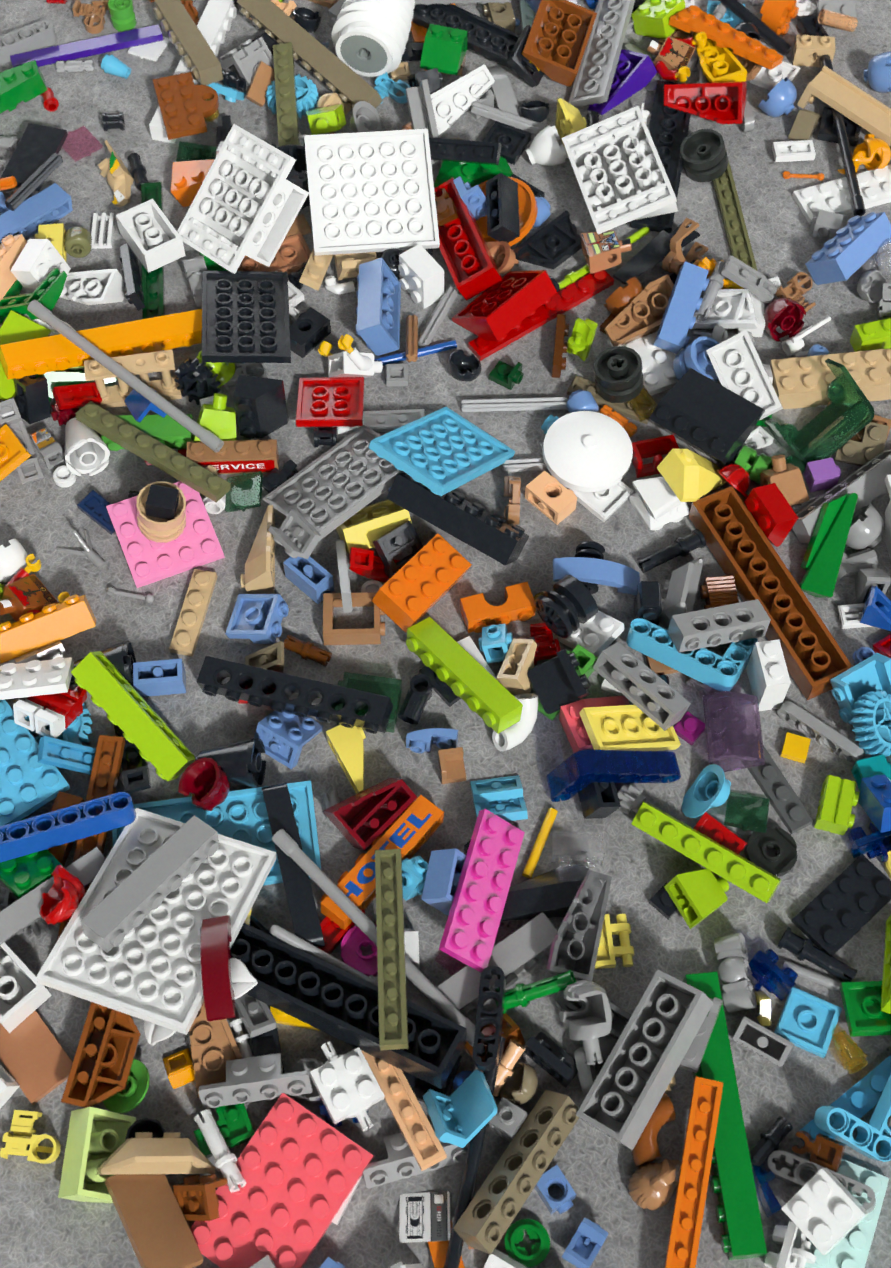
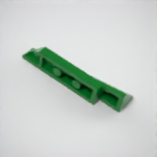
[799,493,858,598]

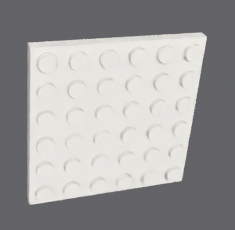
[304,129,440,256]

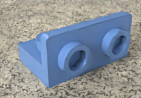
[453,176,487,220]

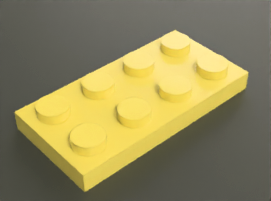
[579,705,681,756]

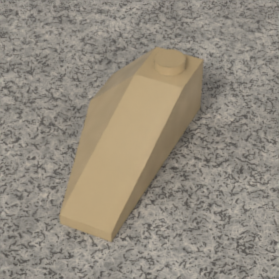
[241,505,275,594]

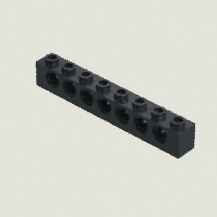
[196,656,393,734]

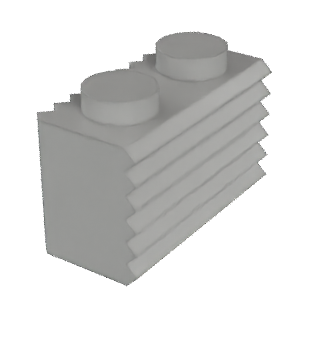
[733,1016,795,1067]

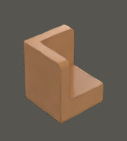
[438,747,466,784]

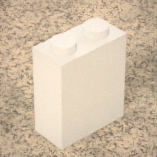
[746,640,791,711]

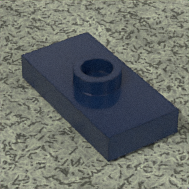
[77,490,115,535]

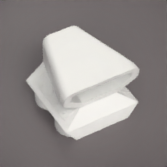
[629,477,690,530]

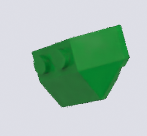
[434,156,513,188]

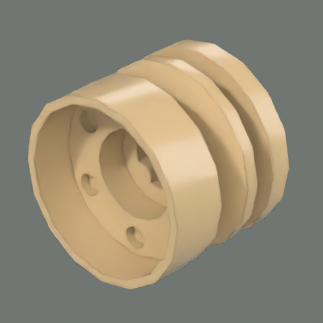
[136,481,186,543]

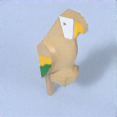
[98,140,134,207]

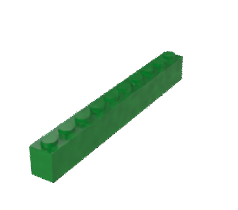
[682,972,767,1260]

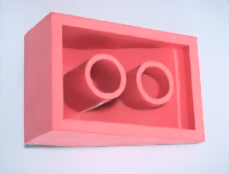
[559,695,630,760]

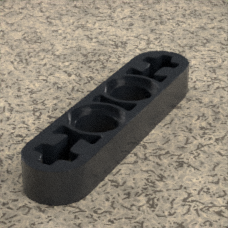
[473,965,506,1072]

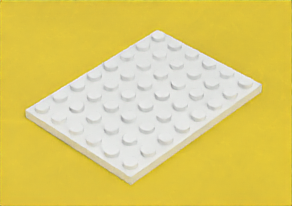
[36,808,277,1035]

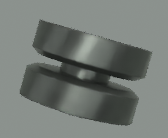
[680,129,728,183]
[594,346,644,403]

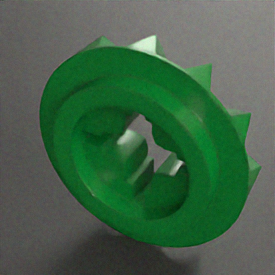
[505,1219,550,1268]

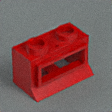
[631,435,679,478]

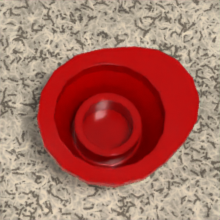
[716,464,750,498]

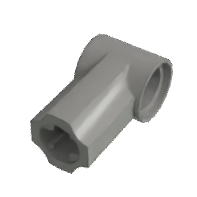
[837,548,879,584]

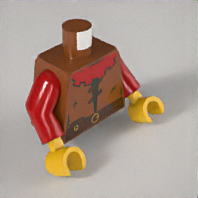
[0,554,70,621]

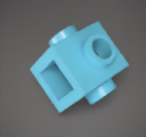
[478,623,513,664]
[402,855,428,901]

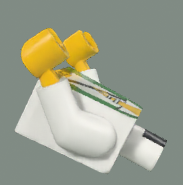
[318,334,383,378]

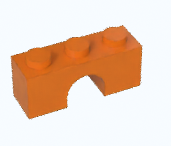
[460,581,536,633]

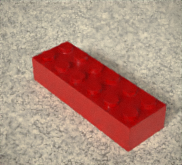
[434,178,503,301]

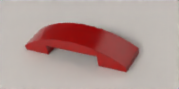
[349,547,400,583]

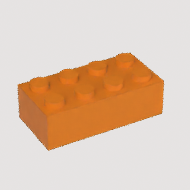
[372,533,472,633]

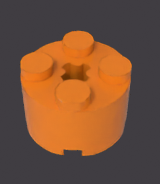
[760,0,799,36]

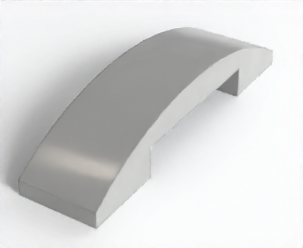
[487,66,520,116]
[0,398,44,485]

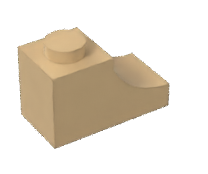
[497,638,537,695]

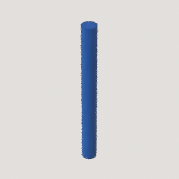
[374,340,457,366]

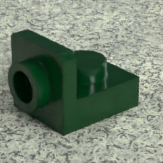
[489,360,524,390]

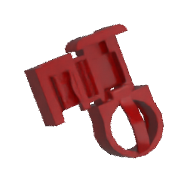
[530,623,561,665]

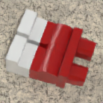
[13,686,87,739]

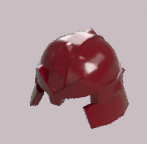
[178,757,229,811]

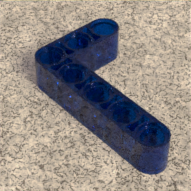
[546,750,681,802]

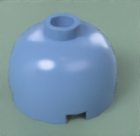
[864,51,891,93]
[758,77,797,117]

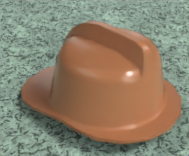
[486,241,519,275]

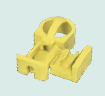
[0,1110,61,1164]

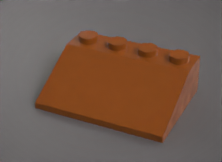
[522,0,597,87]

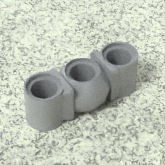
[182,255,207,309]
[714,932,757,1013]

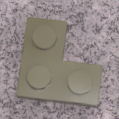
[834,421,889,467]

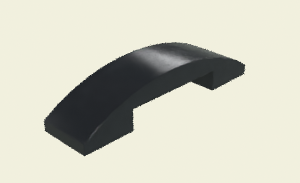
[114,725,151,794]

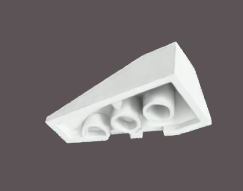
[60,269,127,305]

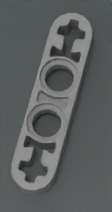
[777,701,865,766]
[768,1150,876,1213]

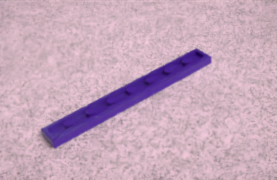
[10,24,163,68]

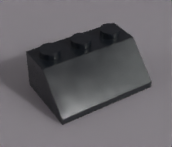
[233,375,289,439]

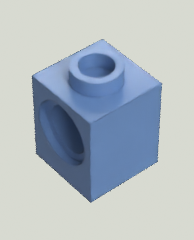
[534,1165,576,1214]

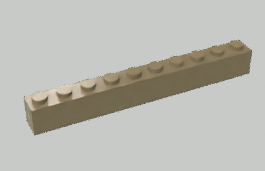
[237,0,383,109]

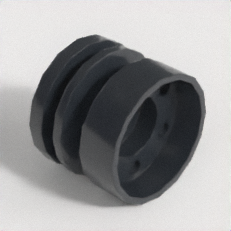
[534,574,598,639]

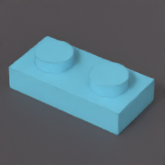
[206,82,245,103]

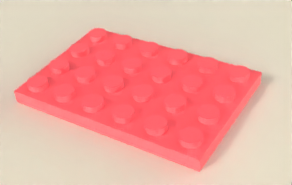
[190,1093,374,1268]

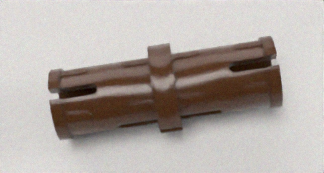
[284,634,332,667]

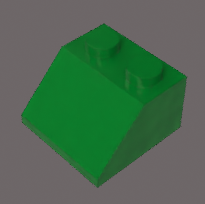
[420,24,468,75]

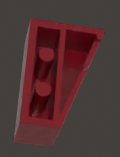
[322,777,417,850]

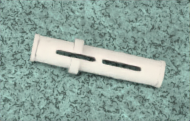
[194,1109,247,1192]

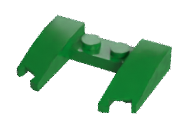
[0,268,67,324]

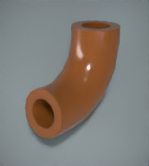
[631,1093,676,1167]

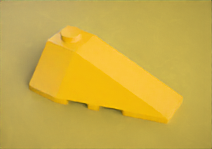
[693,33,747,83]

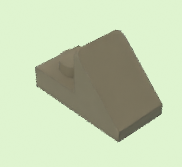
[788,109,822,141]
[245,641,284,673]

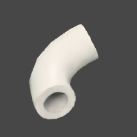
[492,693,538,751]

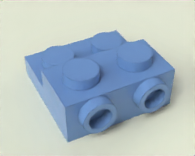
[225,594,289,644]

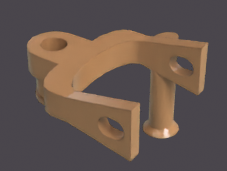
[662,217,709,275]

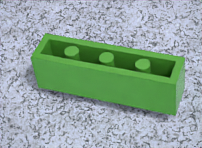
[101,414,194,451]

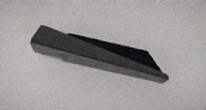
[613,223,700,284]

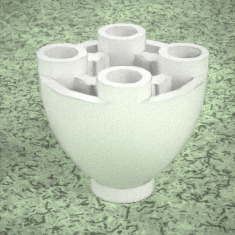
[526,125,568,166]

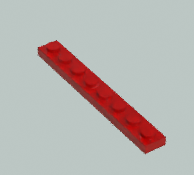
[468,270,614,361]

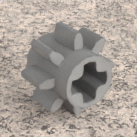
[618,783,647,815]

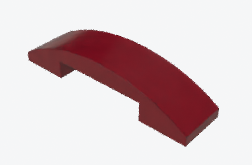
[200,915,235,1022]

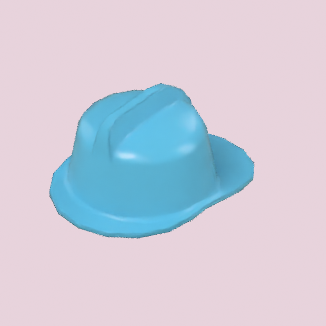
[681,764,731,818]

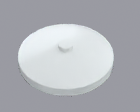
[543,411,633,492]

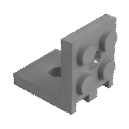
[219,37,275,88]

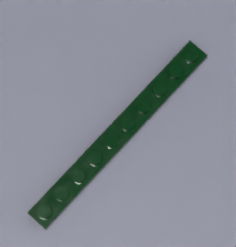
[141,182,165,319]

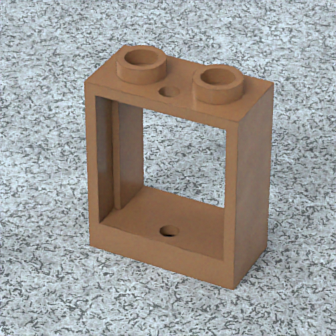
[323,592,385,645]

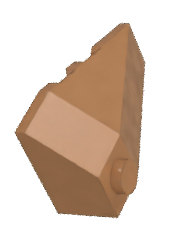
[604,274,674,347]

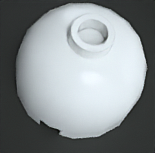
[0,538,28,583]

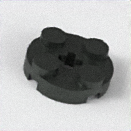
[745,827,797,877]

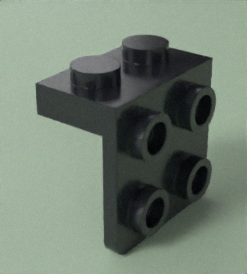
[528,649,591,714]

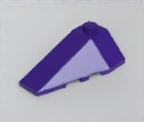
[588,49,657,115]

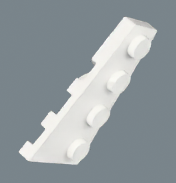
[431,64,495,137]

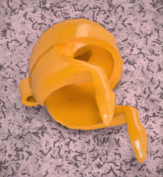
[838,134,891,175]

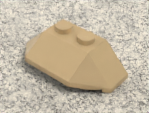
[97,1132,215,1175]

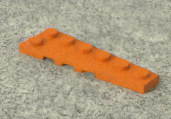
[668,5,784,70]

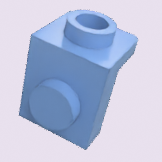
[562,1218,608,1268]

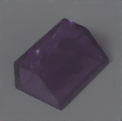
[702,691,765,772]

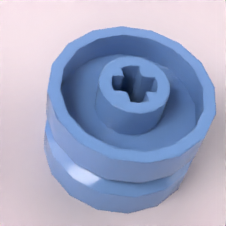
[673,336,720,382]

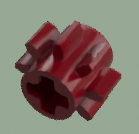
[51,403,79,426]

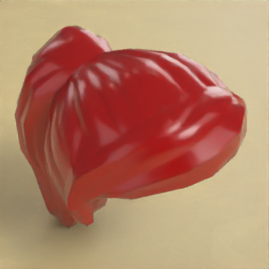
[39,864,86,925]

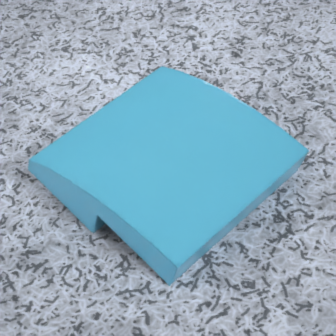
[470,775,528,822]

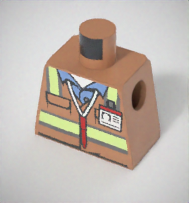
[581,230,632,274]

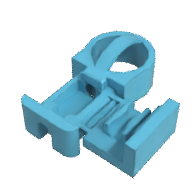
[374,72,410,104]

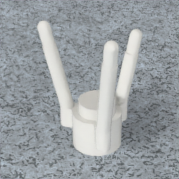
[782,317,831,358]

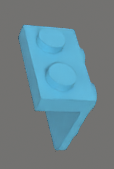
[423,1070,498,1148]

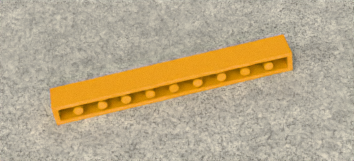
[0,309,202,380]

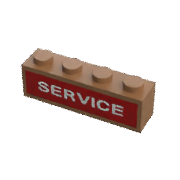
[186,439,279,474]

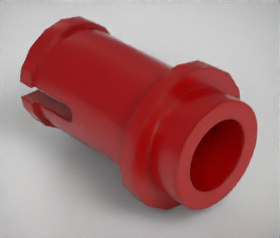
[41,87,59,112]

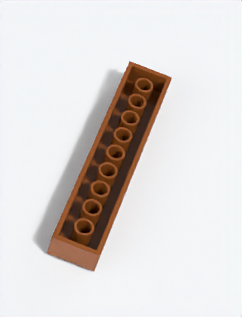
[689,486,853,700]

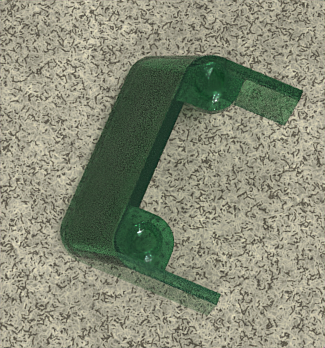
[761,359,875,467]

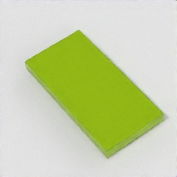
[0,310,51,401]

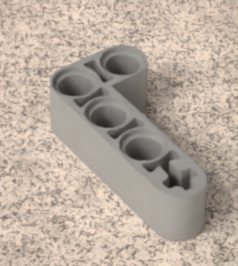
[0,19,57,65]

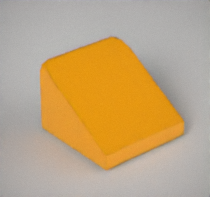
[163,1048,195,1089]

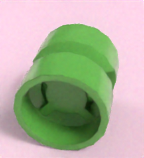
[108,0,137,32]
[734,445,772,484]

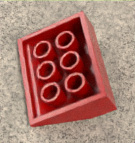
[451,270,557,342]

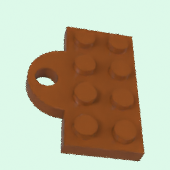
[152,72,219,140]

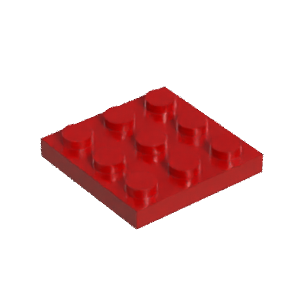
[296,377,365,427]

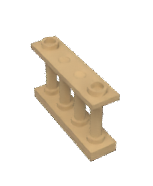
[84,350,182,409]

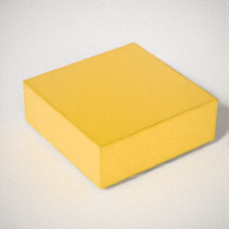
[780,732,811,763]

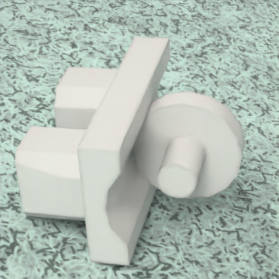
[764,1221,816,1268]

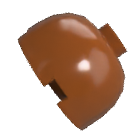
[604,277,644,316]

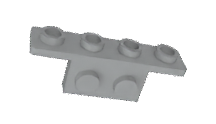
[198,1053,312,1109]
[363,1123,469,1189]

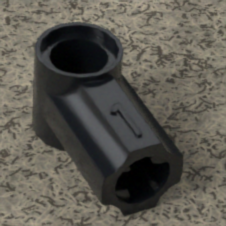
[398,674,433,725]

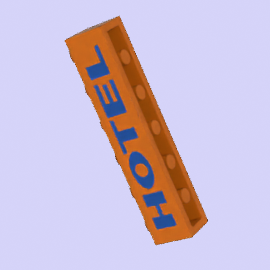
[320,795,444,930]

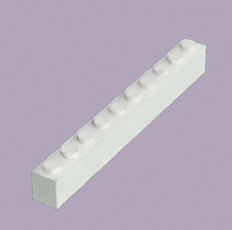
[149,0,237,143]

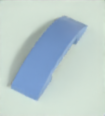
[553,557,640,595]

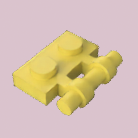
[595,914,635,969]

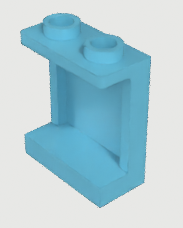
[830,653,891,725]

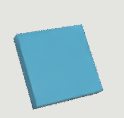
[774,986,842,1058]

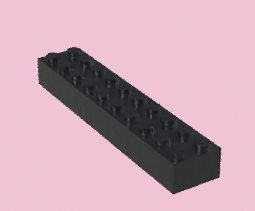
[230,923,467,1089]

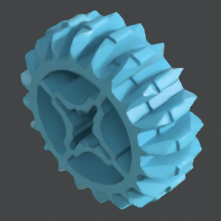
[266,74,319,119]
[850,691,891,757]

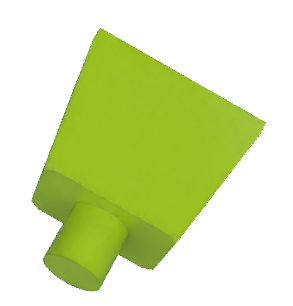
[306,104,347,135]
[193,393,237,442]
[664,869,729,929]

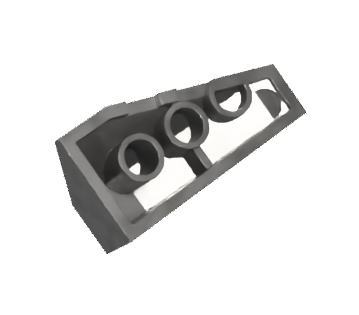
[546,870,612,981]

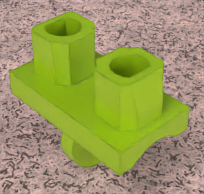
[567,318,598,361]

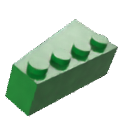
[0,60,47,113]

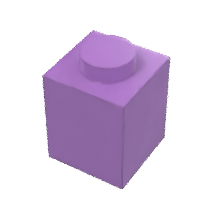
[803,457,841,493]

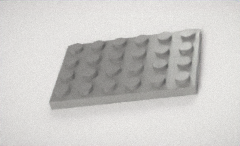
[262,425,404,541]

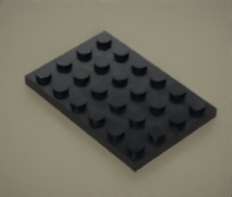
[202,271,291,363]

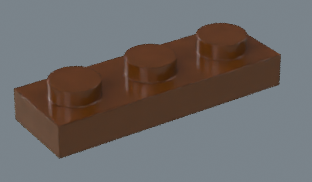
[552,314,569,378]

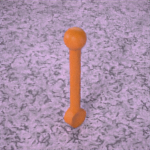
[782,171,825,181]

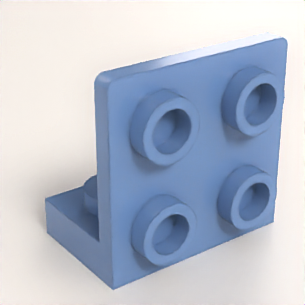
[254,710,323,770]

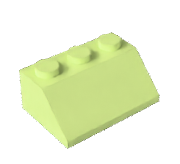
[58,1107,136,1203]

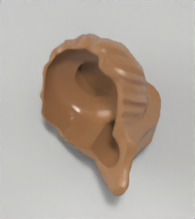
[628,1159,681,1210]

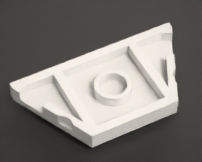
[692,289,758,329]

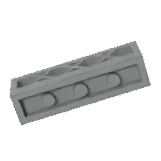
[405,79,441,166]

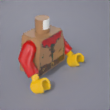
[647,32,707,83]

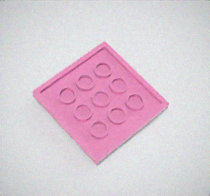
[106,481,225,588]

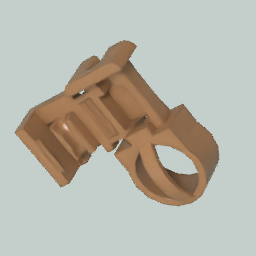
[72,0,109,34]
[775,272,816,312]
[504,476,521,525]

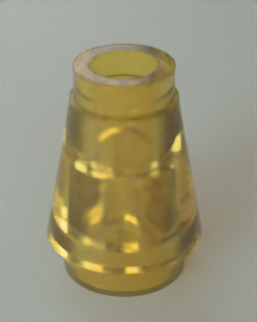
[832,1030,868,1074]

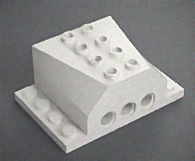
[562,106,678,234]
[177,124,309,274]

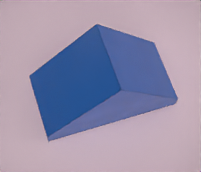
[860,586,891,631]

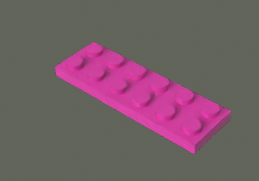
[439,809,525,972]

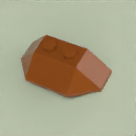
[61,1002,141,1108]

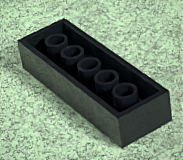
[386,472,529,566]

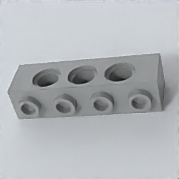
[667,599,771,653]
[593,642,691,731]

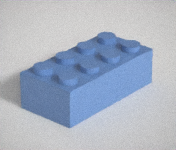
[805,212,891,285]
[355,258,401,356]

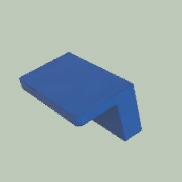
[124,385,167,423]

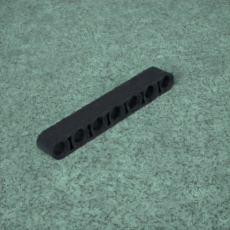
[262,782,325,948]

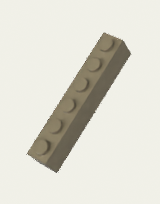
[153,0,223,85]

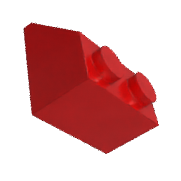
[744,483,798,547]

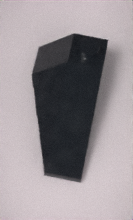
[501,865,589,921]

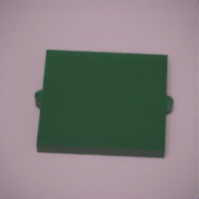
[225,471,263,512]
[724,792,770,833]

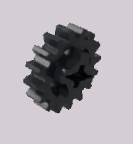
[174,358,221,405]

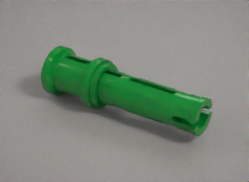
[495,970,576,1014]

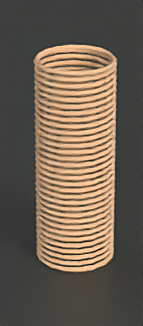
[818,9,858,32]

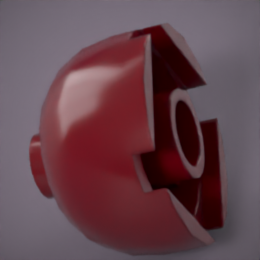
[764,298,806,342]

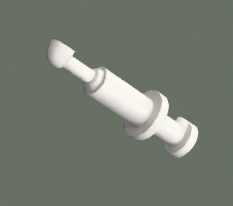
[229,1018,253,1058]

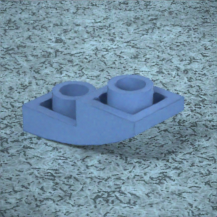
[406,728,458,753]

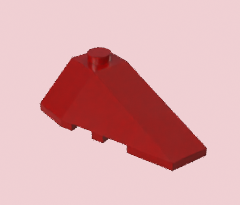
[664,81,747,124]

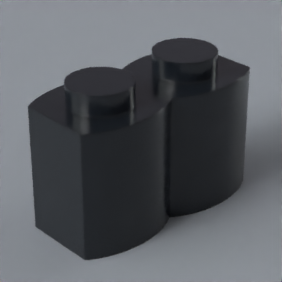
[634,581,662,625]

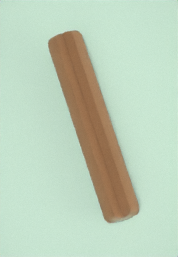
[406,315,418,362]

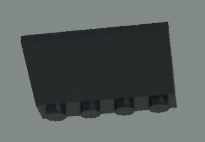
[649,368,765,466]

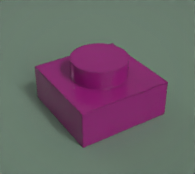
[674,711,707,746]

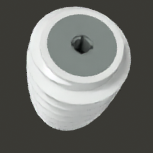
[332,0,415,77]

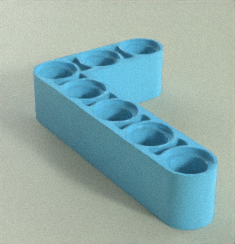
[626,618,758,692]
[814,1074,891,1162]

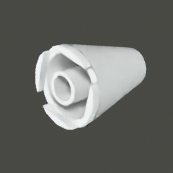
[65,418,110,476]

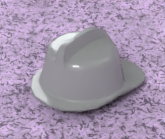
[350,101,383,133]

